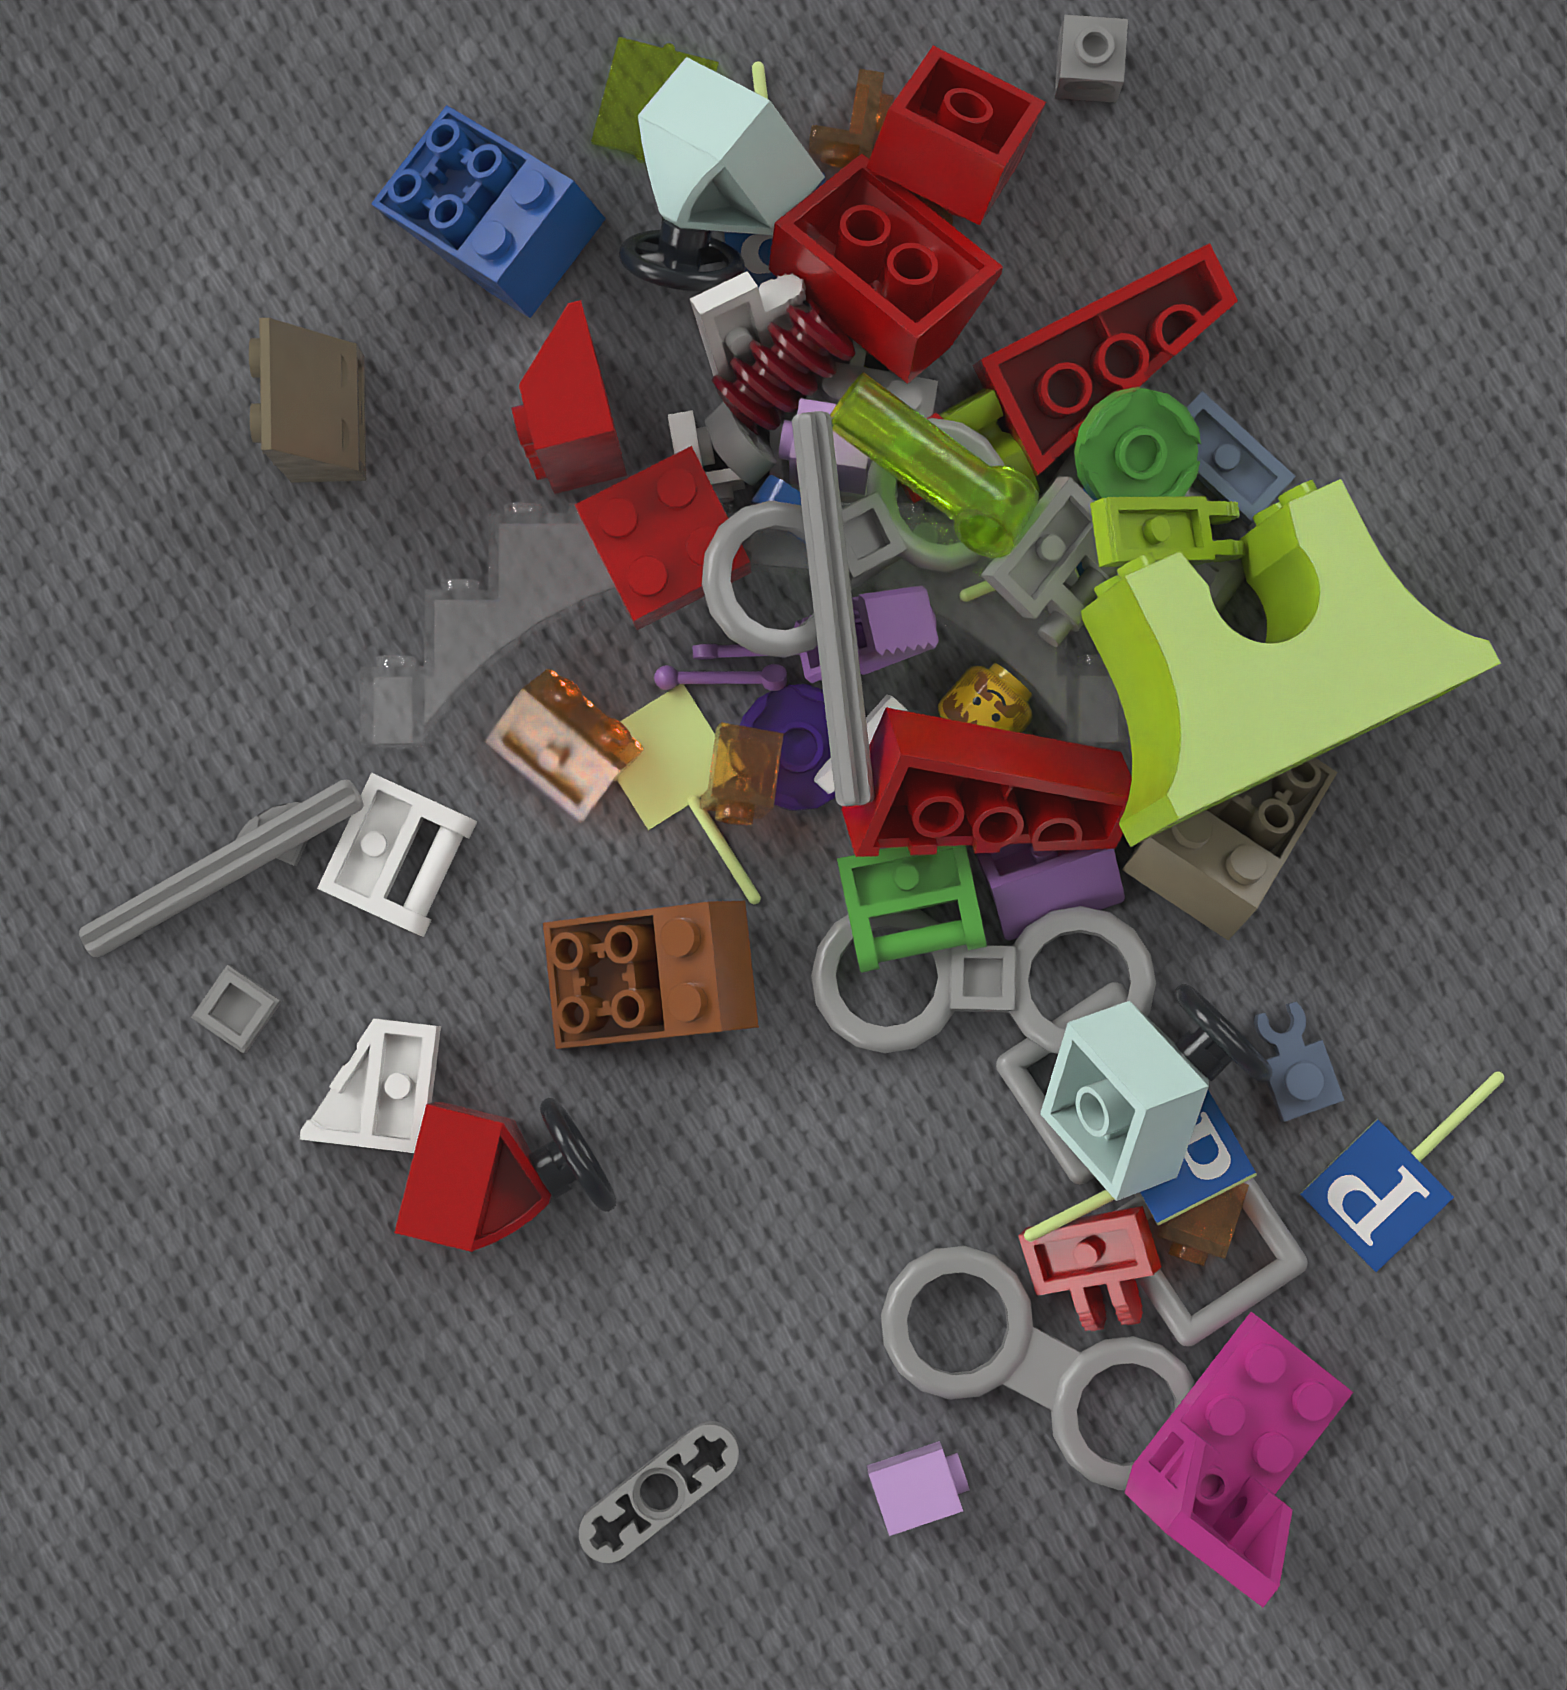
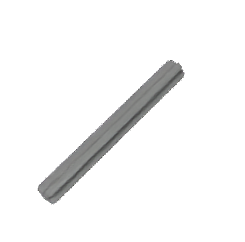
[79,780,364,957]

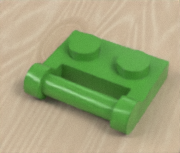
[837,845,987,973]

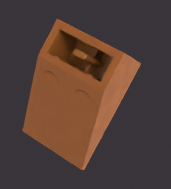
[543,900,759,1049]

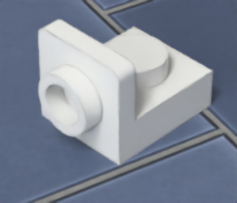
[668,410,745,504]

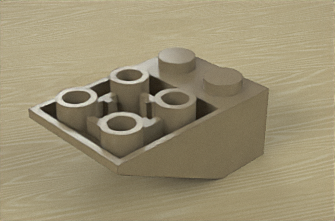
[249,318,366,483]
[1122,758,1338,941]

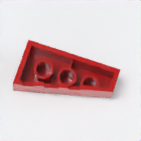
[972,243,1238,476]
[841,707,1132,857]

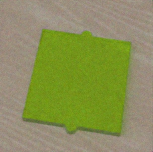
[591,37,719,163]

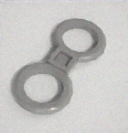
[702,418,1012,658]
[811,906,1156,1054]
[881,1246,1195,1490]

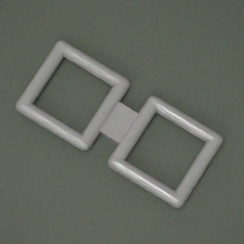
[996,982,1308,1347]

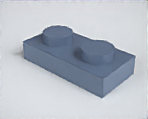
[1187,391,1296,526]

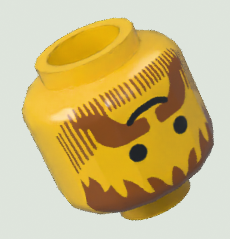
[938,663,1032,733]

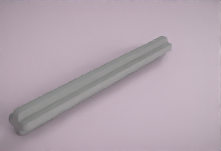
[792,411,875,806]

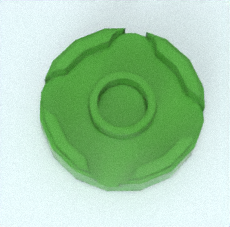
[1074,387,1201,501]

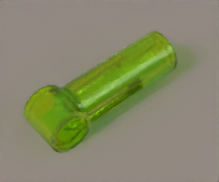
[830,372,1039,558]

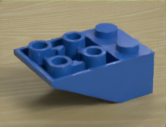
[371,105,606,318]

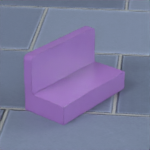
[976,843,1125,940]

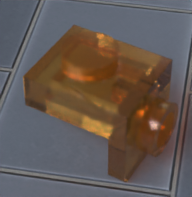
[809,69,894,168]
[699,722,784,825]
[1157,1183,1249,1267]

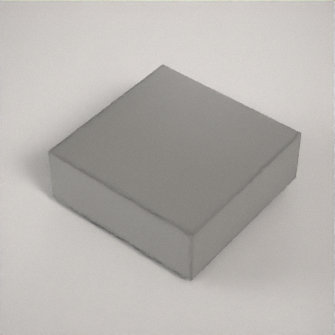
[191,965,282,1053]

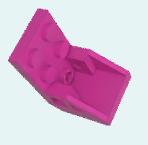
[1124,1312,1354,1608]

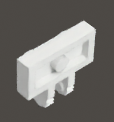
[690,271,811,383]

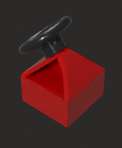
[394,1098,616,1252]

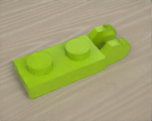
[1090,496,1246,567]

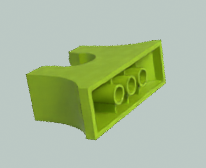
[1081,479,1501,847]

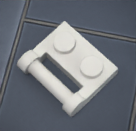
[317,773,477,937]

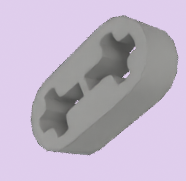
[705,401,777,486]

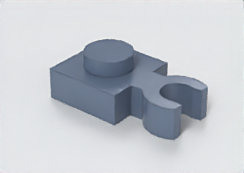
[1254,1002,1344,1122]

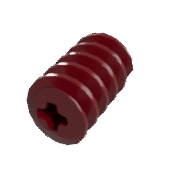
[711,299,856,435]

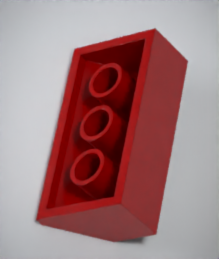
[511,300,627,494]

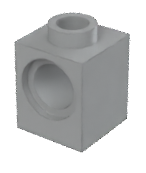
[1054,15,1128,103]

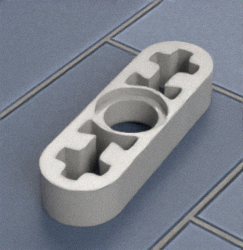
[579,1421,739,1563]

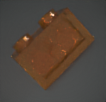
[484,669,644,823]

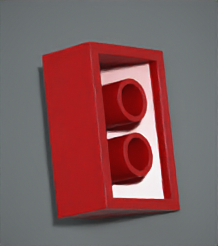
[768,153,1003,384]

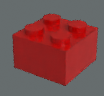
[866,45,1046,225]
[574,446,752,630]

